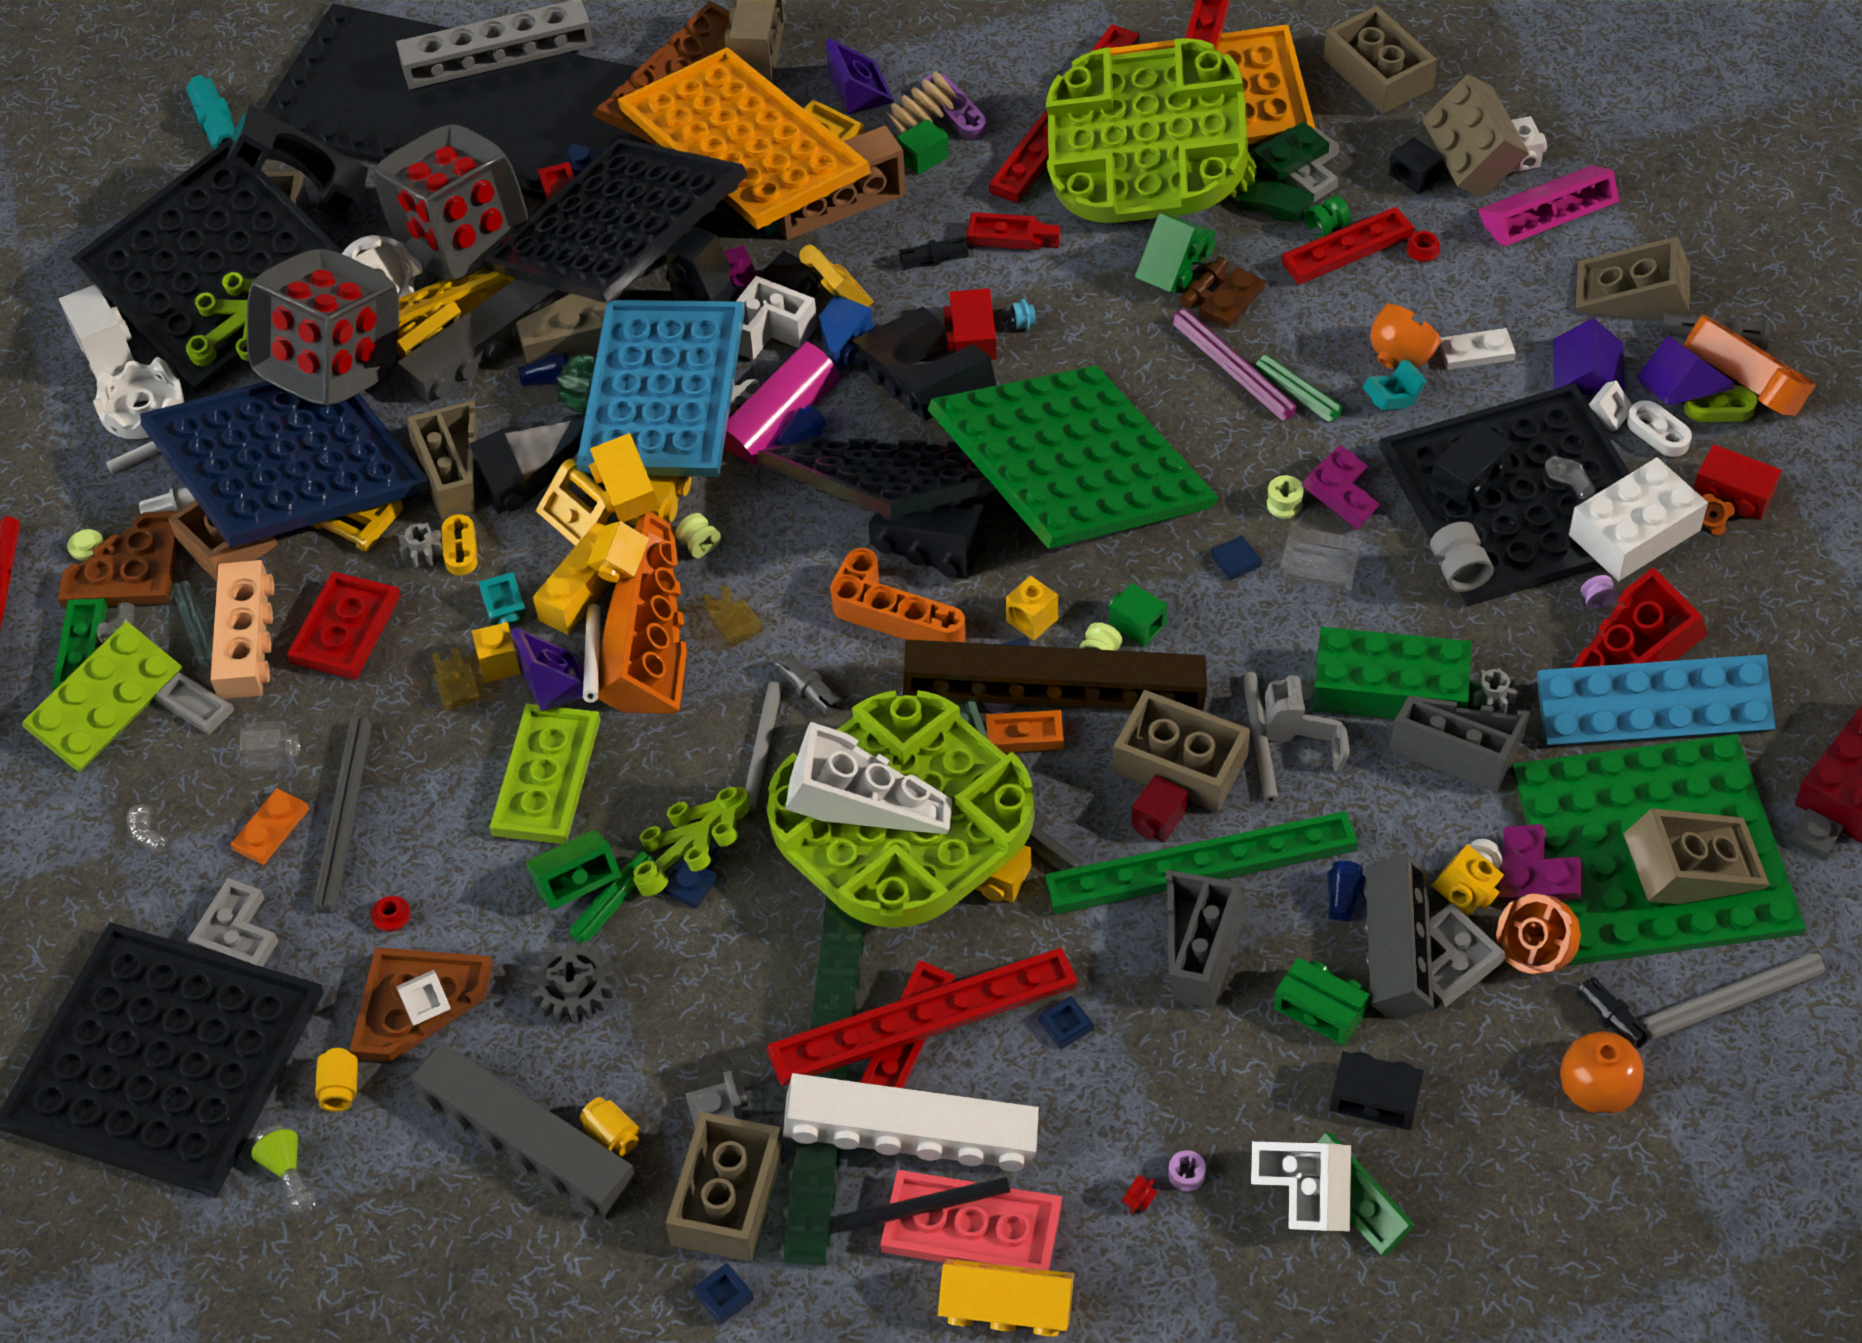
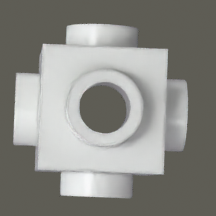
[1510,116,1547,173]

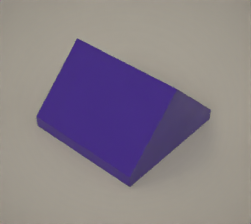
[826,38,895,115]
[1553,318,1625,395]
[1637,336,1734,405]
[511,627,584,711]

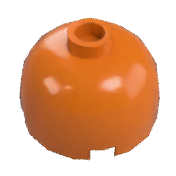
[1370,303,1441,370]
[1496,893,1581,975]
[1560,1031,1644,1113]

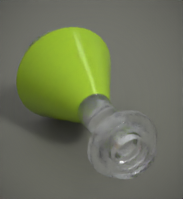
[251,1125,317,1214]

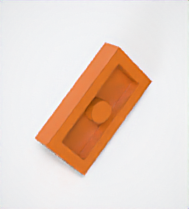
[986,710,1064,753]
[231,788,309,866]

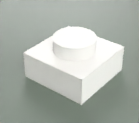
[1589,381,1632,431]
[396,970,451,1025]

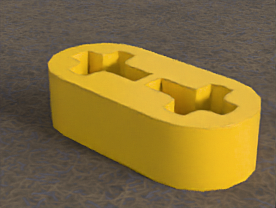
[441,514,478,576]

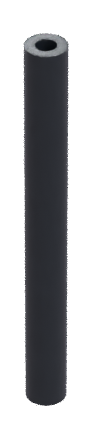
[842,1176,1010,1232]

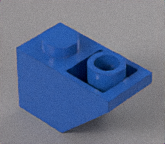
[819,295,875,372]

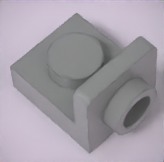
[685,1070,748,1128]

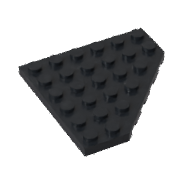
[758,437,997,521]

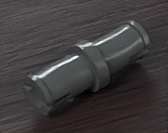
[775,653,843,717]

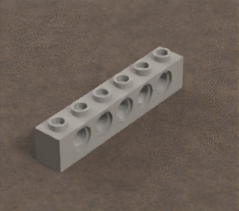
[396,0,594,90]

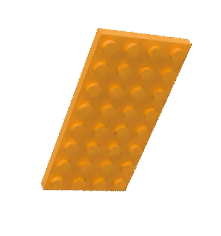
[618,47,871,230]

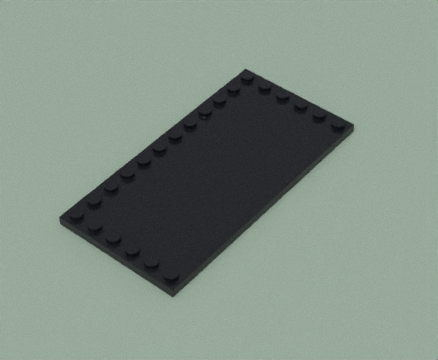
[263,3,646,200]

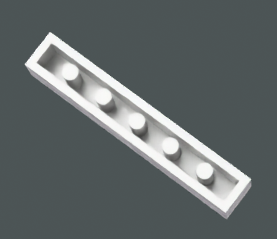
[782,1073,1039,1172]

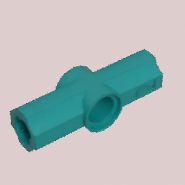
[185,75,235,150]

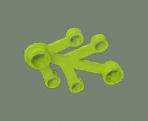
[186,272,255,366]
[633,787,750,896]

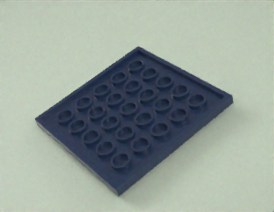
[140,381,430,548]

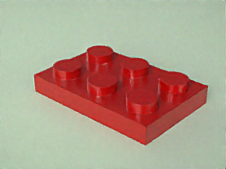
[287,571,401,680]

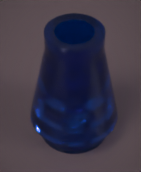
[518,351,572,387]
[775,404,826,446]
[1327,861,1366,922]

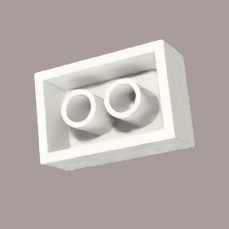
[1569,457,1708,582]

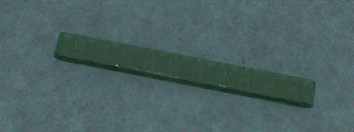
[784,896,865,1267]

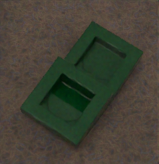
[1235,179,1314,221]

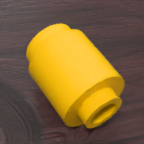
[315,1048,358,1112]
[579,1097,640,1156]

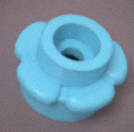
[1010,299,1036,331]

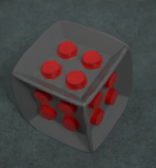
[374,124,528,280]
[247,249,399,405]

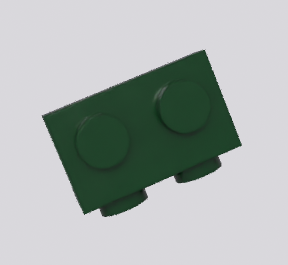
[1253,121,1330,181]

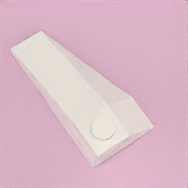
[786,722,952,835]

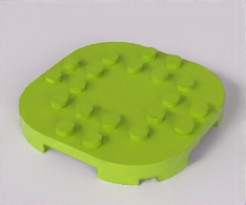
[1046,38,1248,223]
[766,690,1035,928]

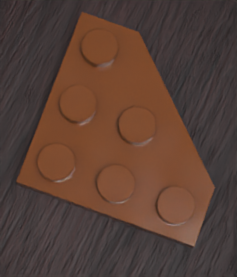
[57,511,178,608]
[349,947,494,1062]

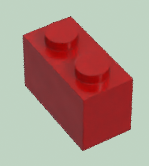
[943,288,997,360]
[1693,444,1782,520]

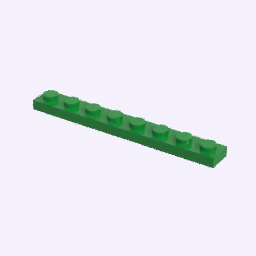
[1045,811,1358,915]

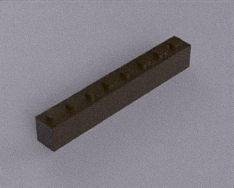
[903,639,1207,711]

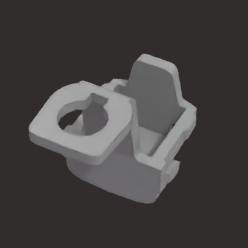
[1265,675,1350,773]

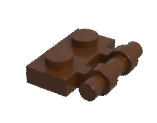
[1180,256,1266,328]

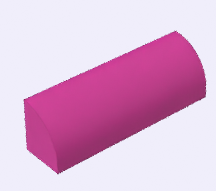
[1478,165,1620,246]
[724,341,841,466]

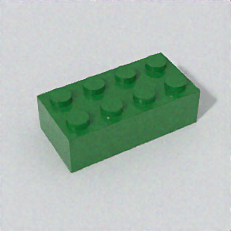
[1312,627,1472,719]

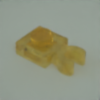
[704,585,763,648]
[432,646,481,711]

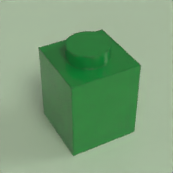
[897,119,949,175]
[1108,583,1167,647]

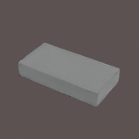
[154,672,234,735]

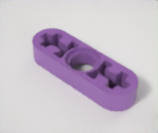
[922,74,986,140]

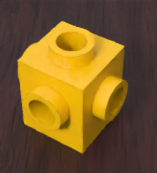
[1431,844,1504,917]

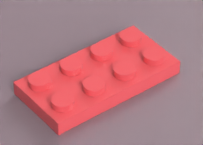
[880,1169,1062,1270]

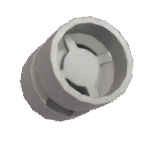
[1430,522,1494,592]

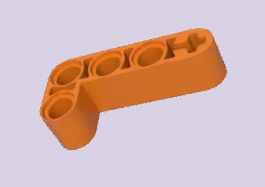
[1683,314,1816,416]
[830,548,966,643]

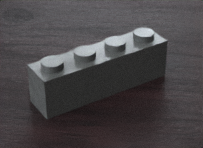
[1363,853,1434,1019]

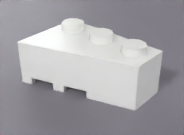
[58,285,134,380]

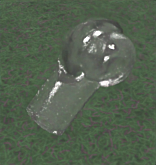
[1545,456,1595,499]
[97,602,136,642]
[126,804,168,854]

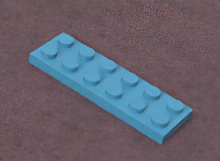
[1536,654,1776,747]

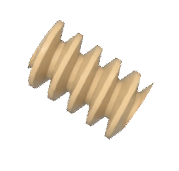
[886,71,958,134]

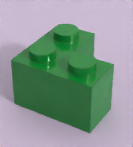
[1135,213,1216,293]

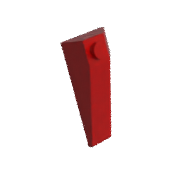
[1571,567,1708,668]

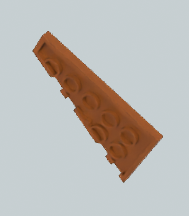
[593,1,731,146]

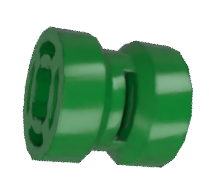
[1304,195,1351,238]

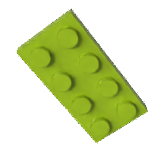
[23,621,183,772]
[490,703,601,844]

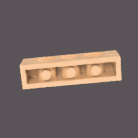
[211,560,275,699]

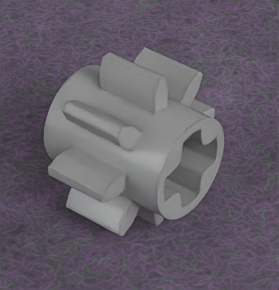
[398,523,443,568]
[1469,668,1518,714]

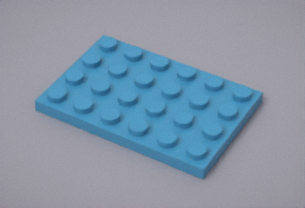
[576,300,745,477]

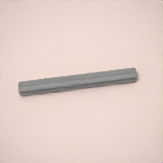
[1640,953,1825,1039]

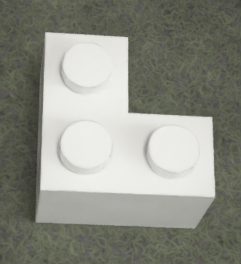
[736,276,817,360]
[1251,1141,1351,1231]

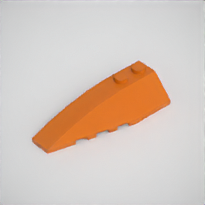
[598,512,687,714]

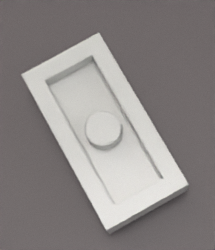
[1439,328,1516,370]

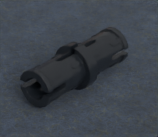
[899,236,969,271]
[1576,977,1652,1050]

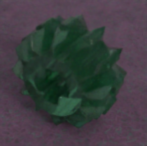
[555,353,596,413]

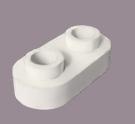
[1627,400,1692,457]

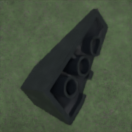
[470,413,586,514]

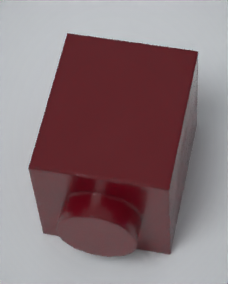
[1131,774,1189,843]

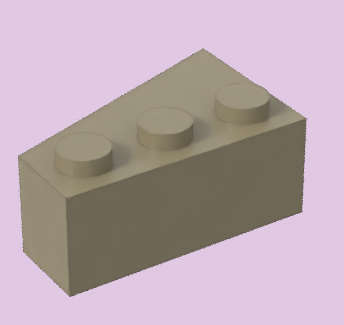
[516,293,617,371]
[407,400,478,520]

